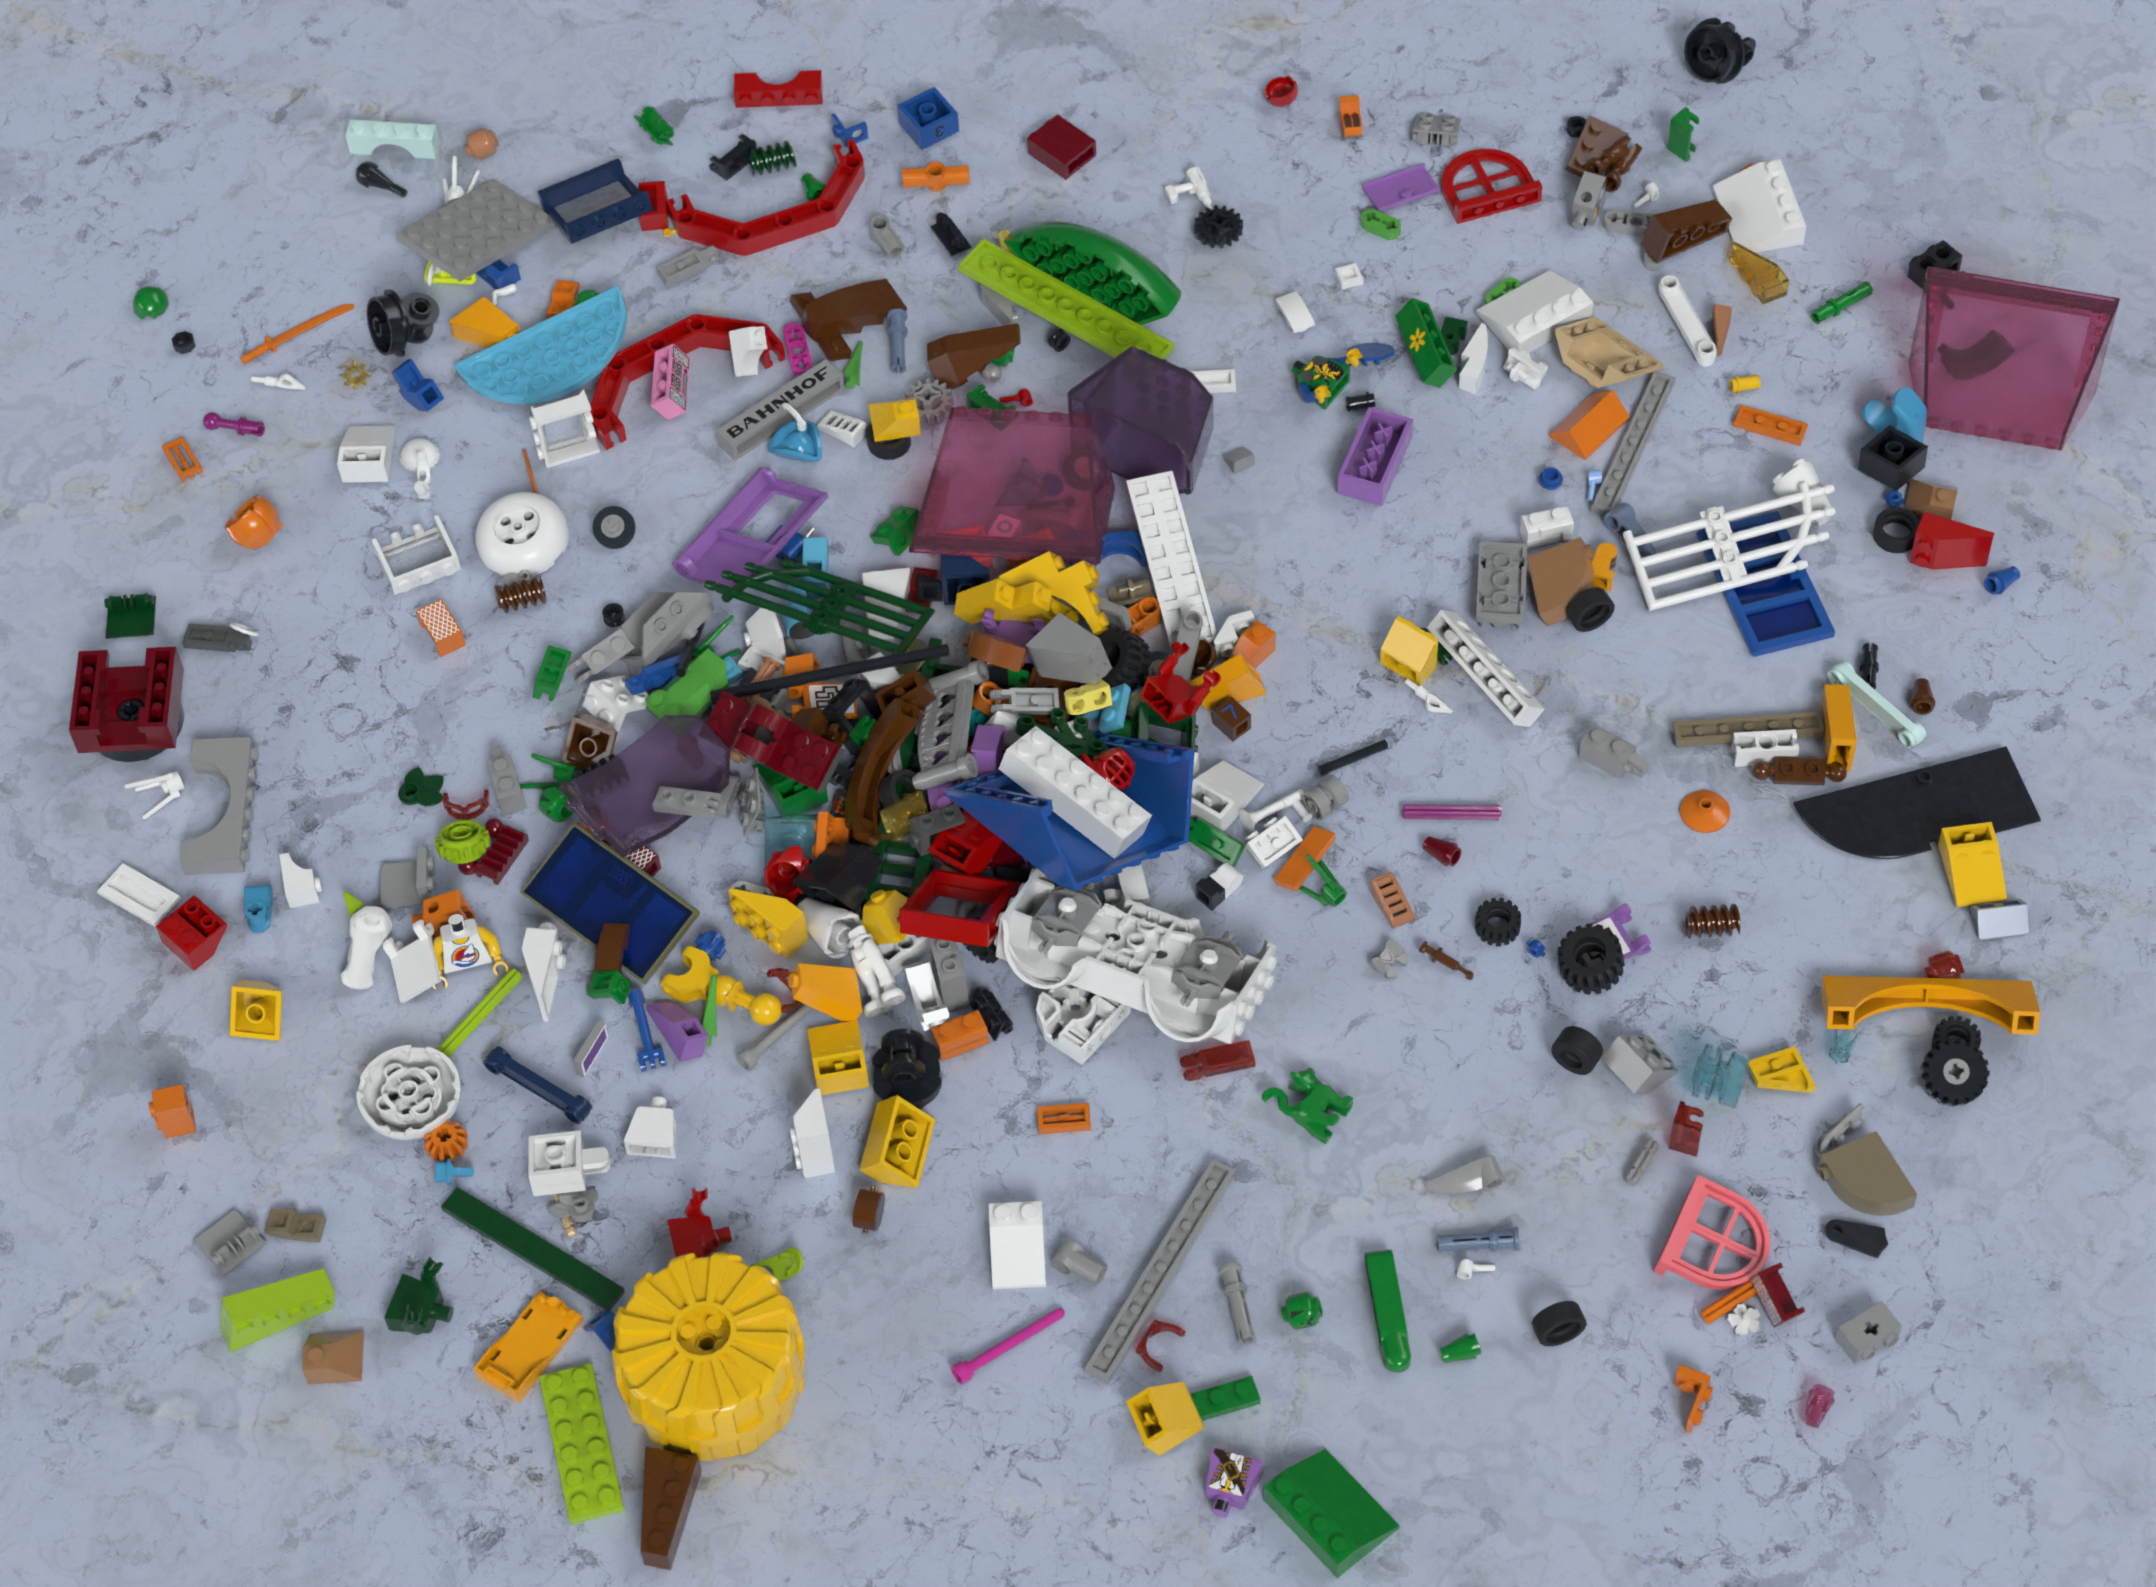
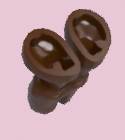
[1585,134,1643,192]

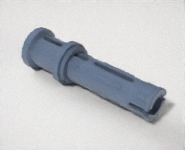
[887,308,908,374]
[1438,1227,1520,1252]

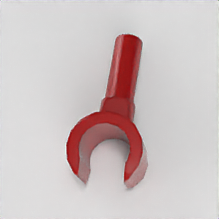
[999,388,1033,407]

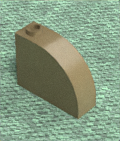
[1817,1131,1917,1216]

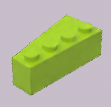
[220,1268,335,1353]

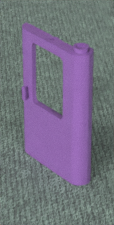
[672,467,828,591]

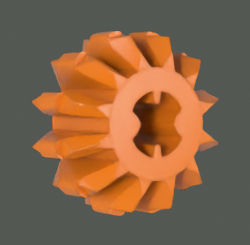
[424,1119,468,1163]

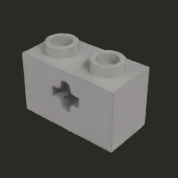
[1835,1301,1902,1364]

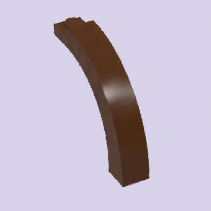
[845,697,918,848]

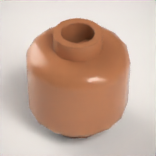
[464,128,499,160]

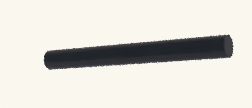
[676,623,705,677]

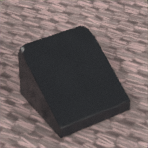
[918,573,942,602]

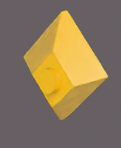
[868,397,921,442]
[862,890,908,944]
[230,979,283,1041]

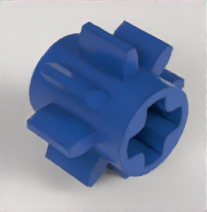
[694,930,726,962]

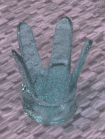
[1829,1029,1861,1064]

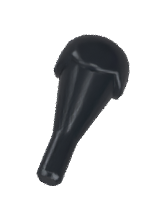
[356,161,407,197]

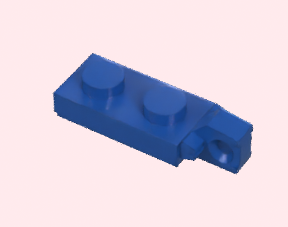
[625,654,683,695]

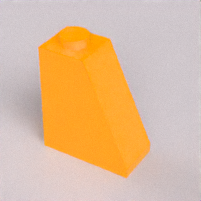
[449,296,520,348]
[1190,654,1267,711]
[788,963,862,1022]

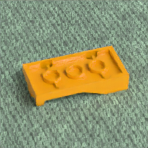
[473,1291,583,1403]

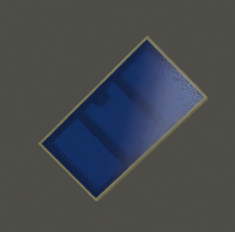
[520,822,700,985]

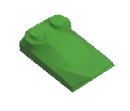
[645,648,730,737]

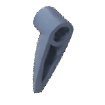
[1604,502,1656,557]

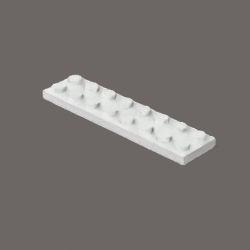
[1126,471,1217,654]

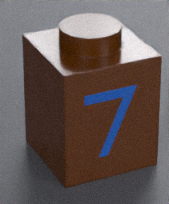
[1213,697,1251,742]

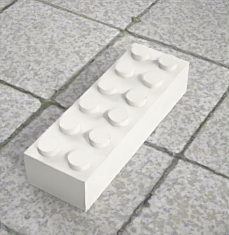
[998,726,1152,859]

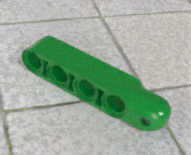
[1365,1249,1411,1373]

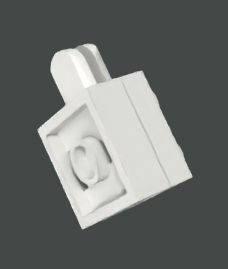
[528,1130,611,1196]

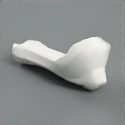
[340,906,392,990]

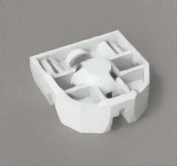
[1036,984,1131,1065]

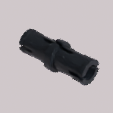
[1859,643,1879,689]

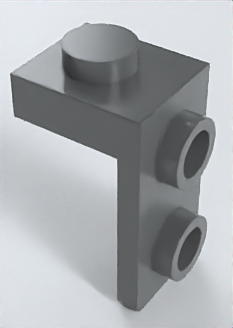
[908,804,965,856]

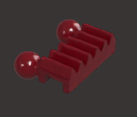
[458,818,529,885]

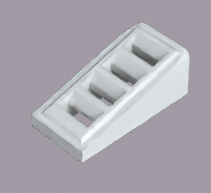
[817,410,867,448]

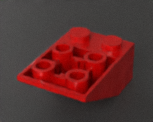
[928,810,1003,876]

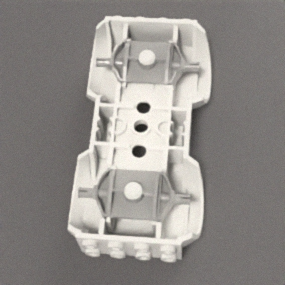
[994,868,1278,1044]

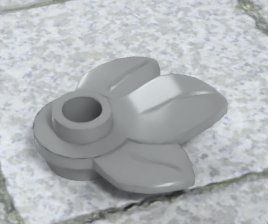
[547,1188,598,1222]

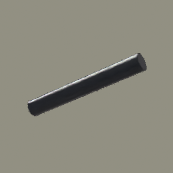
[1318,739,1388,775]

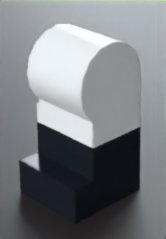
[1196,863,1243,911]

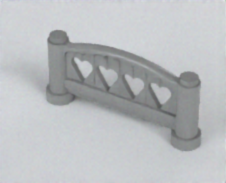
[912,659,989,790]

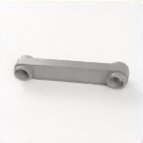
[1173,611,1203,683]

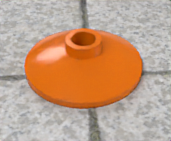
[1680,790,1730,833]

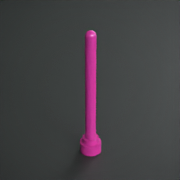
[950,1308,1065,1385]

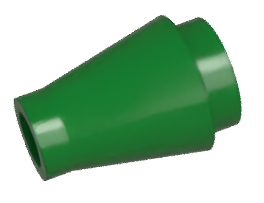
[801,173,826,201]
[1440,1333,1482,1363]

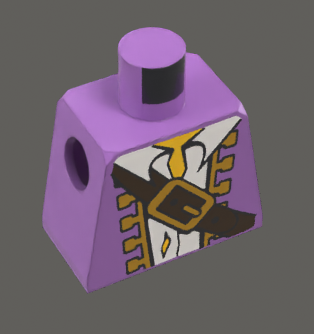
[1206,1447,1263,1517]

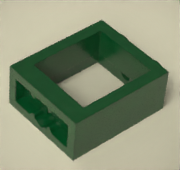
[1131,702,1198,753]

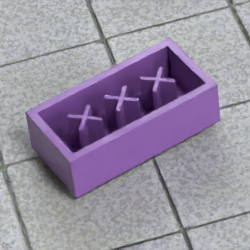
[1337,407,1413,506]

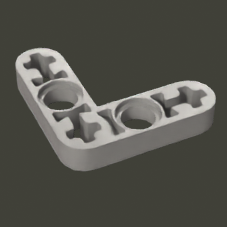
[1603,210,1664,271]

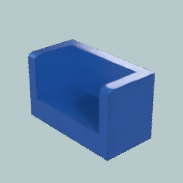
[476,259,521,290]

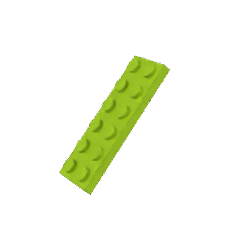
[539,1363,625,1525]

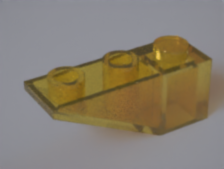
[1729,242,1789,304]

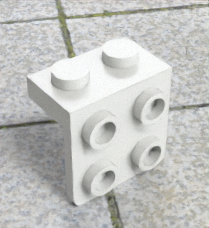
[582,675,649,732]

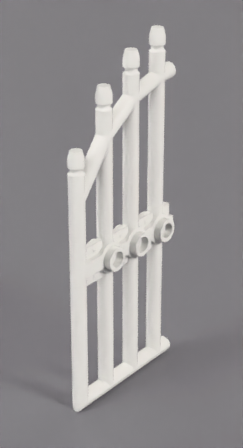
[1623,482,1835,611]

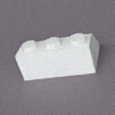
[790,1088,835,1178]

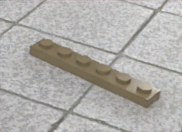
[1672,711,1825,747]

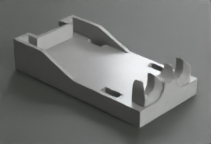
[1476,541,1527,629]

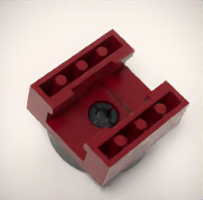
[69,646,184,762]

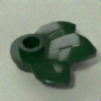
[398,767,444,807]

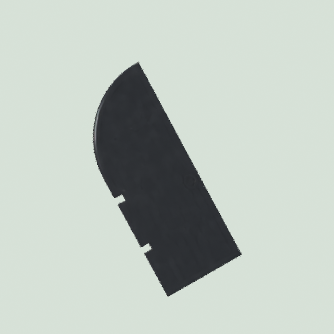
[1793,746,2041,859]

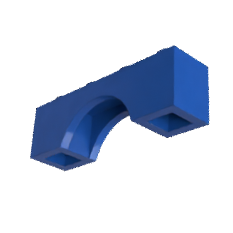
[1067,530,1148,567]

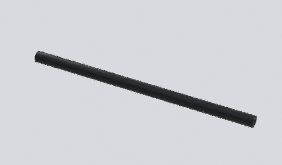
[710,644,950,703]

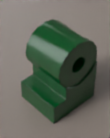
[1441,317,1468,355]

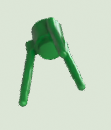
[692,615,741,660]
[520,753,577,789]
[1299,854,1347,907]

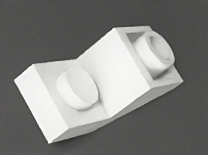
[1214,610,1255,659]

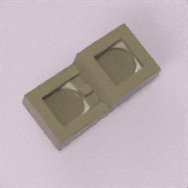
[264,1209,327,1242]

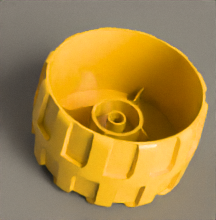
[611,1252,806,1462]

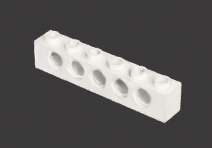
[1427,610,1545,727]

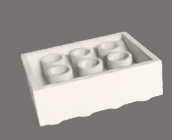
[1713,159,1807,256]
[1476,270,1594,353]

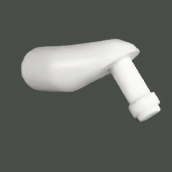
[490,284,517,306]

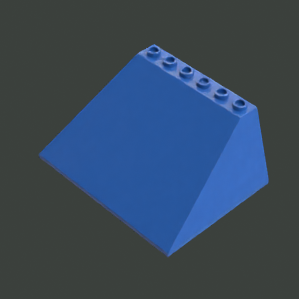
[945,732,1195,890]

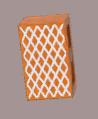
[415,599,465,657]

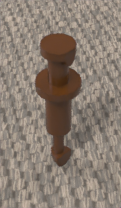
[1419,941,1474,980]

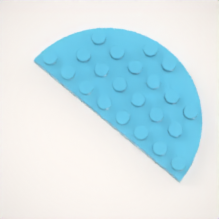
[453,285,627,404]

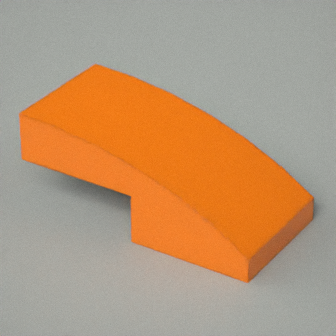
[546,280,580,320]

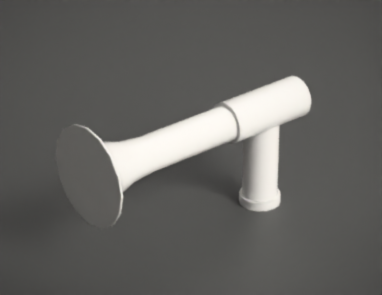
[1239,789,1313,833]

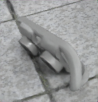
[1815,1103,1864,1158]

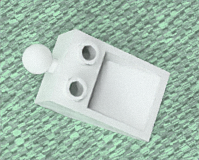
[522,922,566,1022]

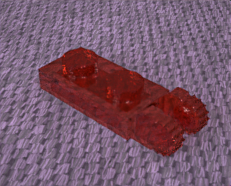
[1179,1040,1256,1081]

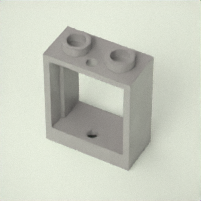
[929,938,969,1013]

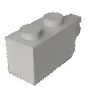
[1579,724,1648,778]
[486,745,527,816]

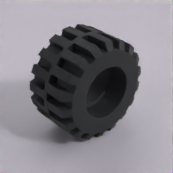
[1097,628,1151,691]
[1557,924,1625,995]

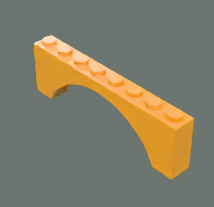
[1821,975,2040,1035]

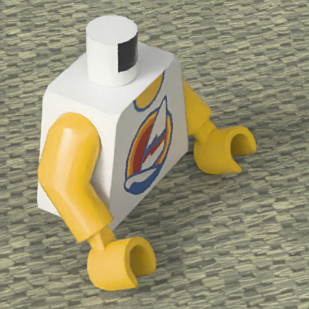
[433,914,509,990]

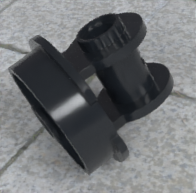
[1684,18,1756,84]
[367,289,439,357]
[872,1028,943,1109]

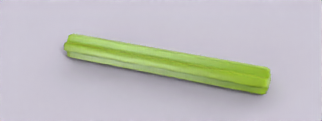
[436,968,522,1058]

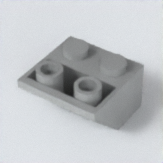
[1601,1035,1678,1094]

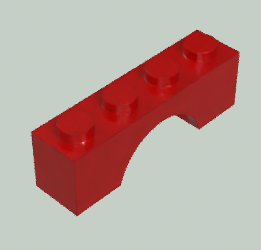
[734,70,823,108]

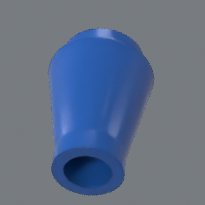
[1984,566,2020,594]

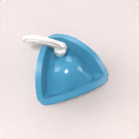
[768,403,822,462]

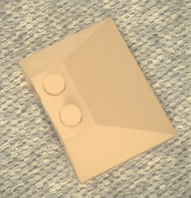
[1555,316,1664,388]

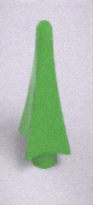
[843,341,863,389]
[700,975,717,1046]

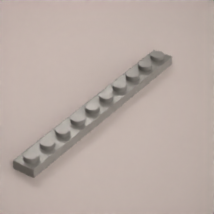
[1084,1159,1236,1385]

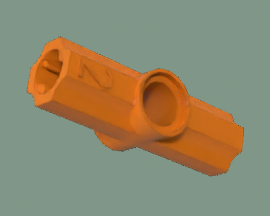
[902,162,970,192]

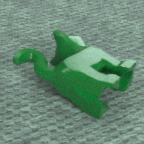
[1261,1068,1353,1144]

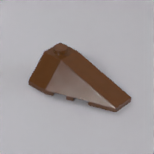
[927,323,1021,390]

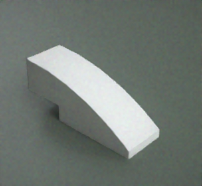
[1459,323,1488,395]

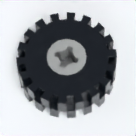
[1920,1039,1990,1107]

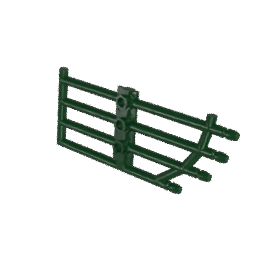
[704,559,935,655]

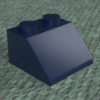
[941,552,990,605]

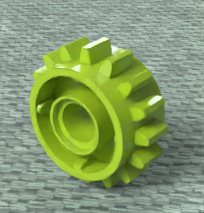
[435,820,490,864]

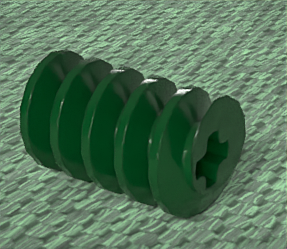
[748,141,797,177]

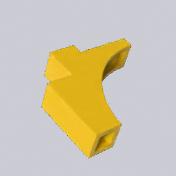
[999,551,1109,636]
[954,578,1079,626]

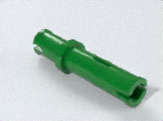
[1811,281,1873,324]

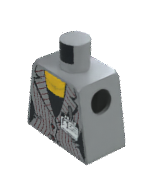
[1572,171,1606,230]

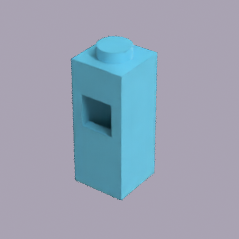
[802,537,829,598]

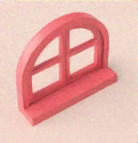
[1653,1175,1770,1290]

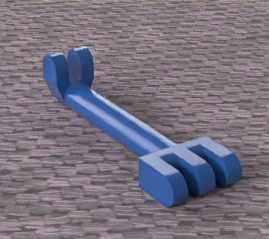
[628,989,667,1072]

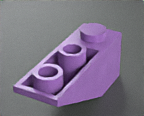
[645,1000,708,1062]

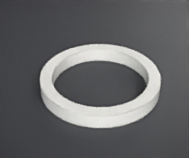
[229,622,259,636]

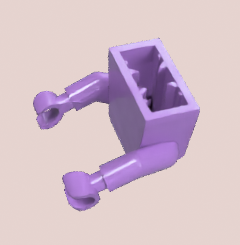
[980,608,1044,667]

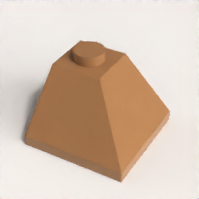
[1904,479,1958,521]
[302,1331,364,1385]

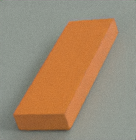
[1733,405,1808,446]
[1274,826,1336,892]

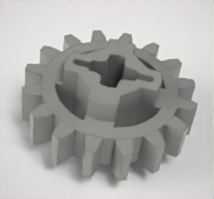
[904,378,954,425]

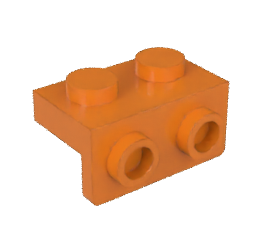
[812,812,850,859]

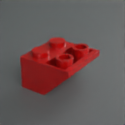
[156,895,227,971]

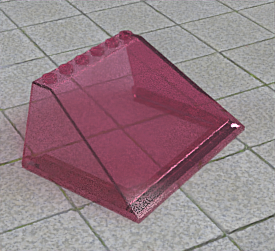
[1909,266,2120,451]
[909,406,1115,564]

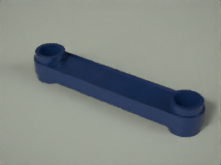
[483,1046,592,1124]

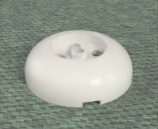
[475,492,569,577]
[356,1045,461,1140]

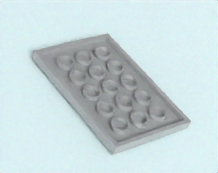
[396,179,557,281]

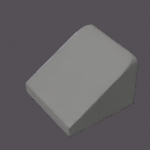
[1223,447,1255,474]

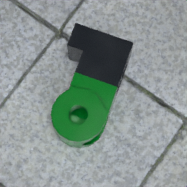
[986,668,1031,698]

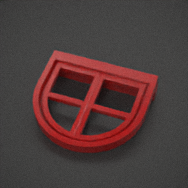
[1442,149,1543,224]

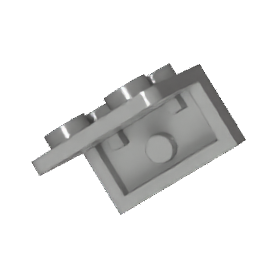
[380,846,435,908]

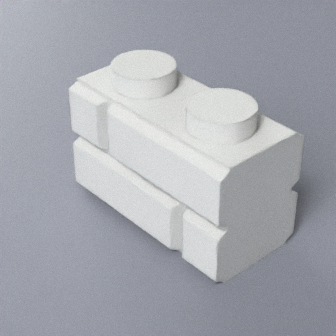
[1520,506,1574,549]

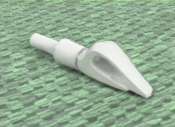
[251,373,305,390]
[1405,678,1453,714]

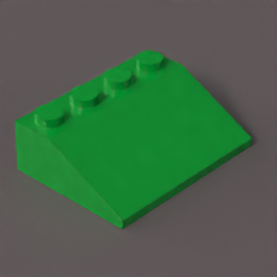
[1263,1449,1400,1578]

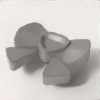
[1370,940,1408,979]

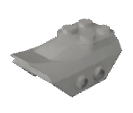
[620,592,714,677]

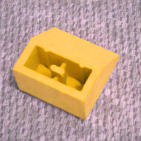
[1380,616,1438,686]
[1126,1381,1205,1456]

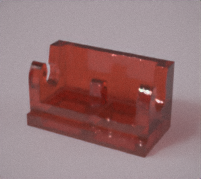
[1669,1101,1704,1157]

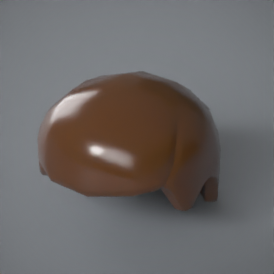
[1191,639,1217,675]

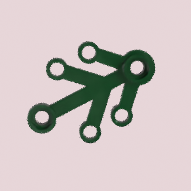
[1015,708,1108,759]

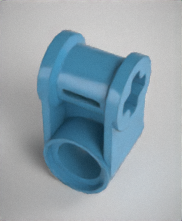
[244,884,273,933]

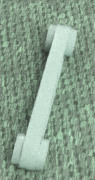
[1827,661,1926,749]

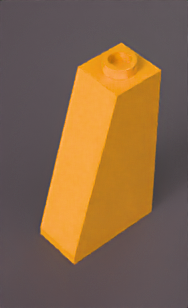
[1822,684,1857,772]

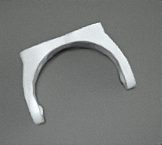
[414,451,431,499]

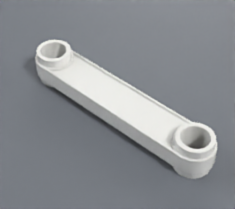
[1658,275,1717,367]

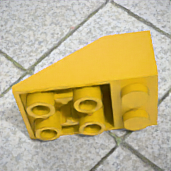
[1938,822,2007,908]
[728,888,808,959]
[807,1020,869,1095]

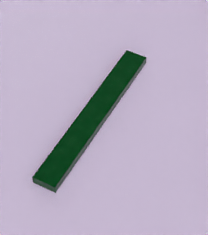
[441,1187,625,1311]

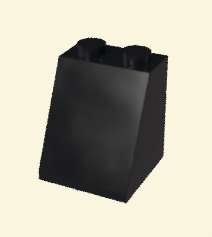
[792,842,882,913]

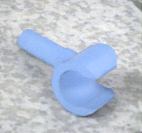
[1587,470,1602,502]

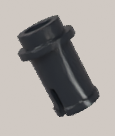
[1345,392,1376,412]

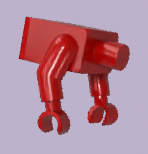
[1140,642,1221,724]
[667,1188,732,1258]

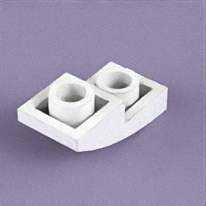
[1275,291,1315,333]

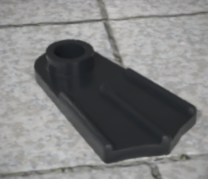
[1824,1219,1888,1258]

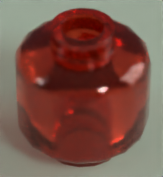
[1924,950,1965,979]

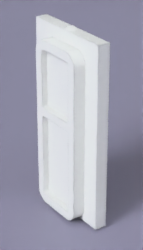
[97,863,181,927]

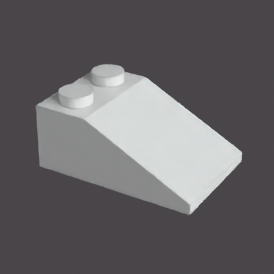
[989,1201,1046,1290]

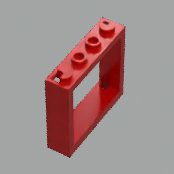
[897,869,1020,947]

